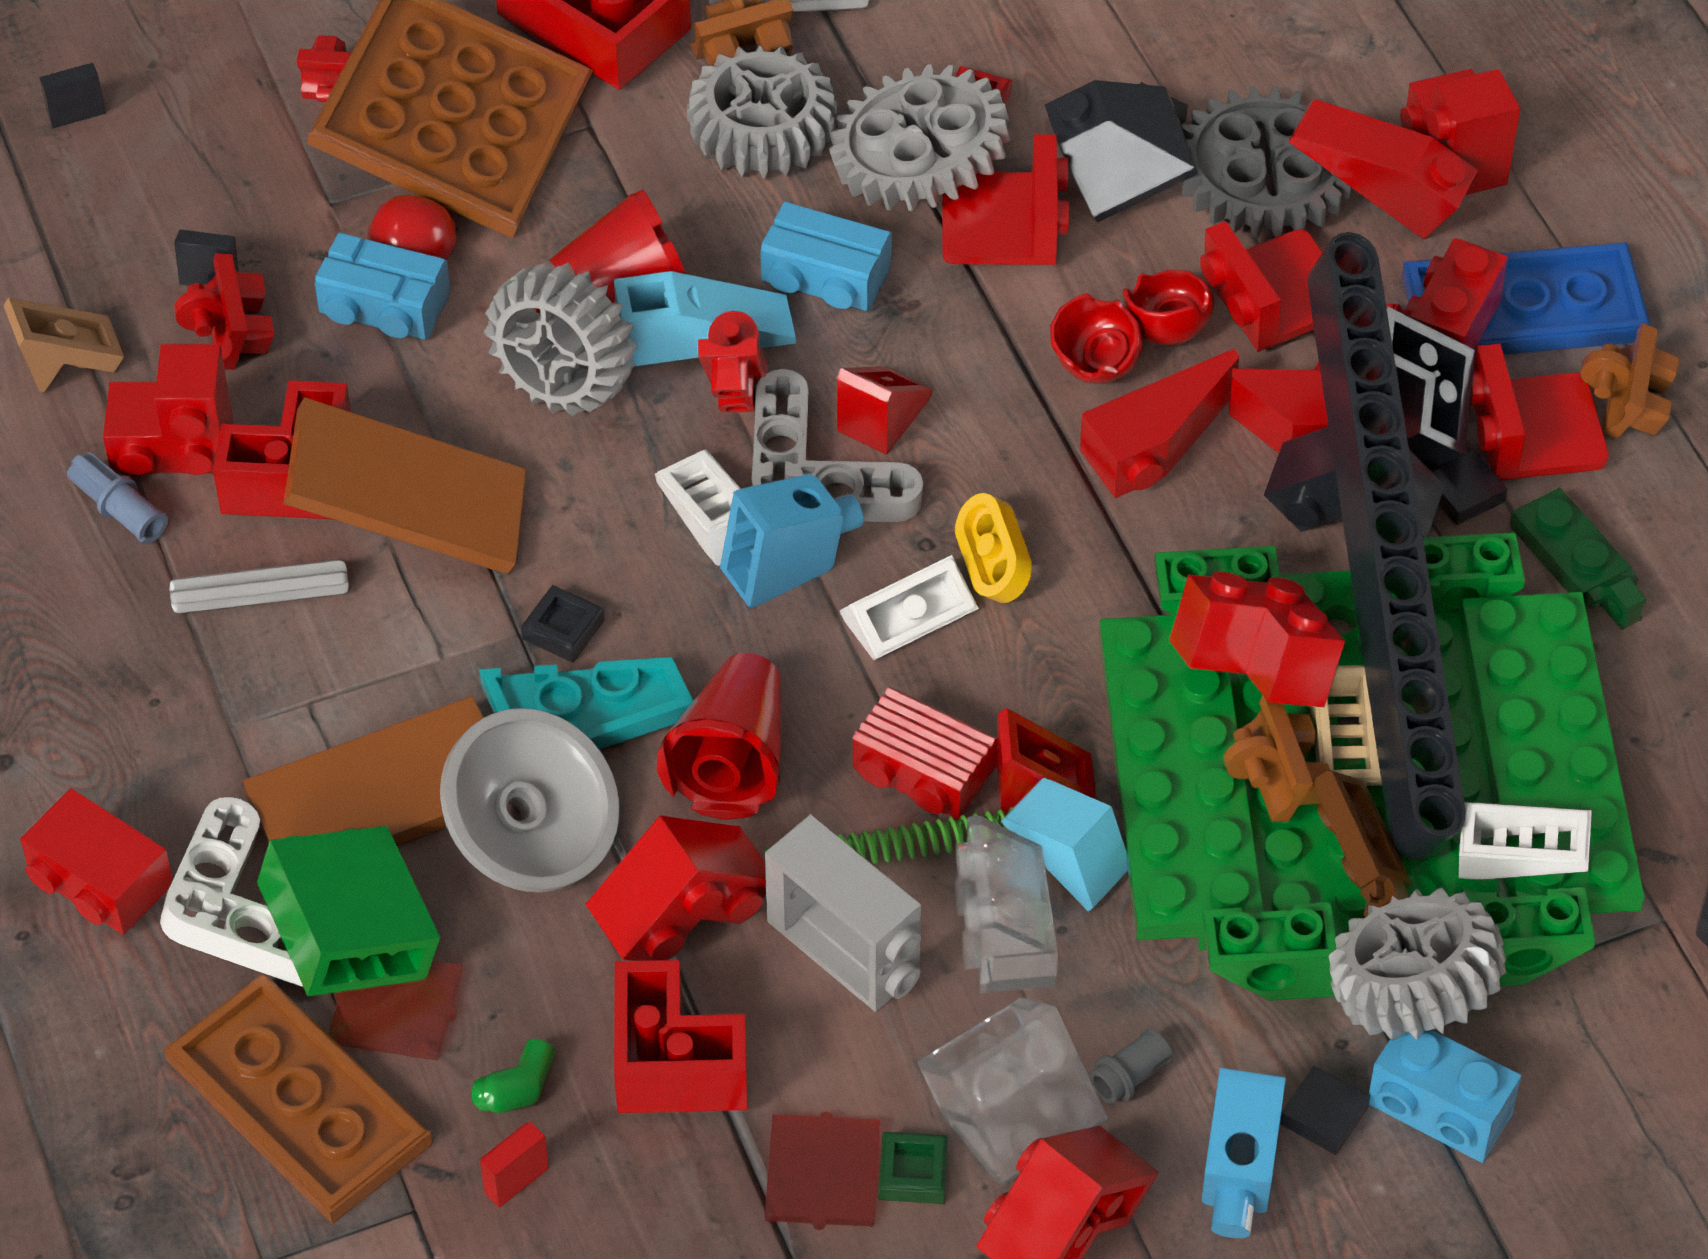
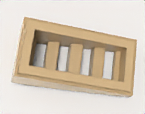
[1308,665,1382,786]

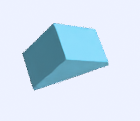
[1001,777,1128,911]

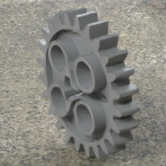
[829,64,1011,211]

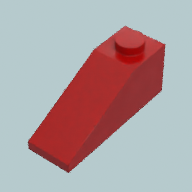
[1288,99,1478,239]
[1080,348,1240,498]

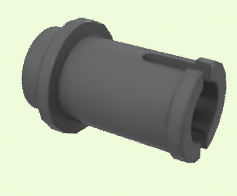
[1089,1029,1173,1104]

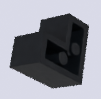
[1358,306,1476,470]
[1264,427,1445,543]

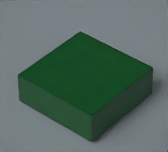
[878,1132,948,1204]

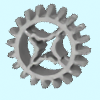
[687,44,837,179]
[484,260,638,417]
[1328,888,1506,1041]

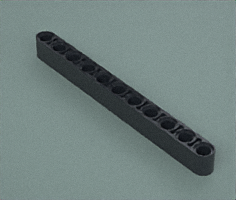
[1307,232,1466,861]

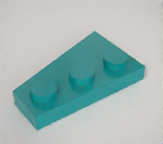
[479,657,693,750]

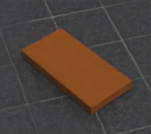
[283,398,526,574]
[242,696,483,846]
[164,973,432,1224]

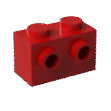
[1404,237,1508,350]
[20,788,173,935]

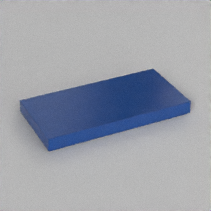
[1402,242,1651,356]

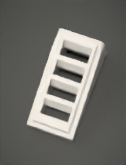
[655,449,741,566]
[1459,802,1591,879]

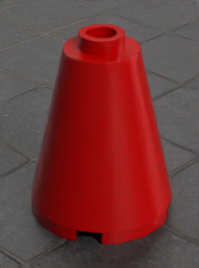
[534,189,686,314]
[657,653,781,820]

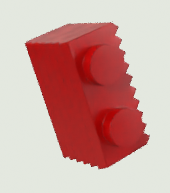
[853,687,997,820]

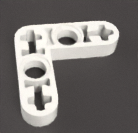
[160,797,303,987]

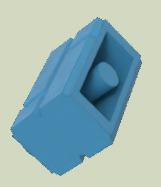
[760,201,892,312]
[315,232,450,340]

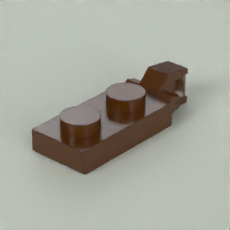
[1312,770,1412,917]

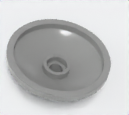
[440,708,619,892]

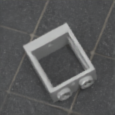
[765,814,921,1012]

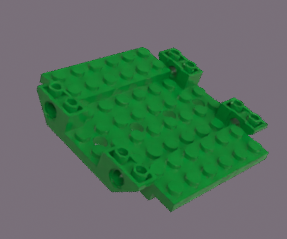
[1099,532,1645,1001]

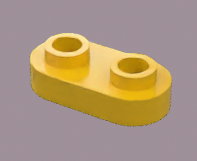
[955,493,1032,603]

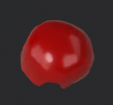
[366,195,456,260]
[1123,269,1214,346]
[1050,293,1143,384]

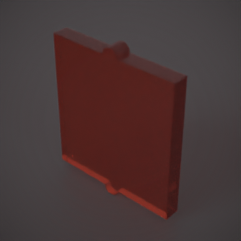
[328,961,462,1061]
[765,1111,880,1230]

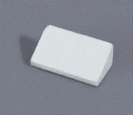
[840,555,979,660]

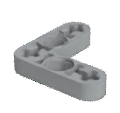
[752,369,923,522]

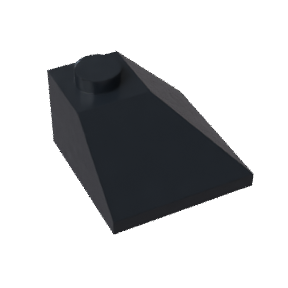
[1045,80,1199,223]

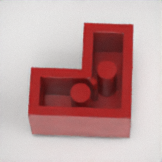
[1400,68,1521,195]
[103,344,233,475]
[213,380,351,520]
[1169,571,1345,708]
[585,815,766,961]
[614,960,748,1113]
[976,1125,1159,1259]

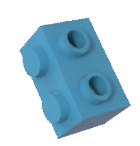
[1369,1030,1522,1163]

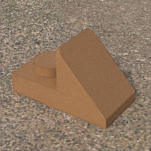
[3,297,124,393]

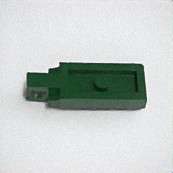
[1510,487,1646,630]

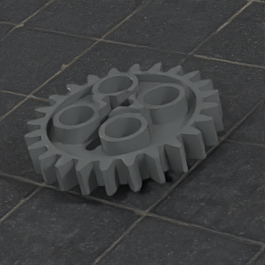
[1181,86,1352,239]

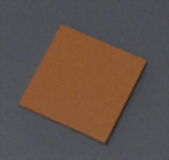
[306,0,593,238]

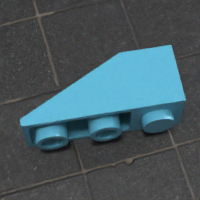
[614,271,796,366]

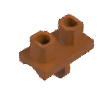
[690,0,793,66]
[1580,323,1679,439]
[1223,696,1330,822]

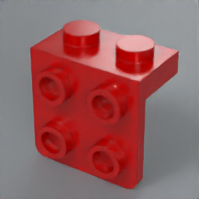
[942,134,1069,265]
[1200,221,1323,352]
[1470,344,1609,480]

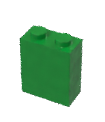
[257,826,440,996]

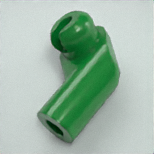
[471,1039,556,1114]

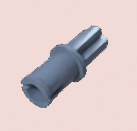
[67,452,169,544]

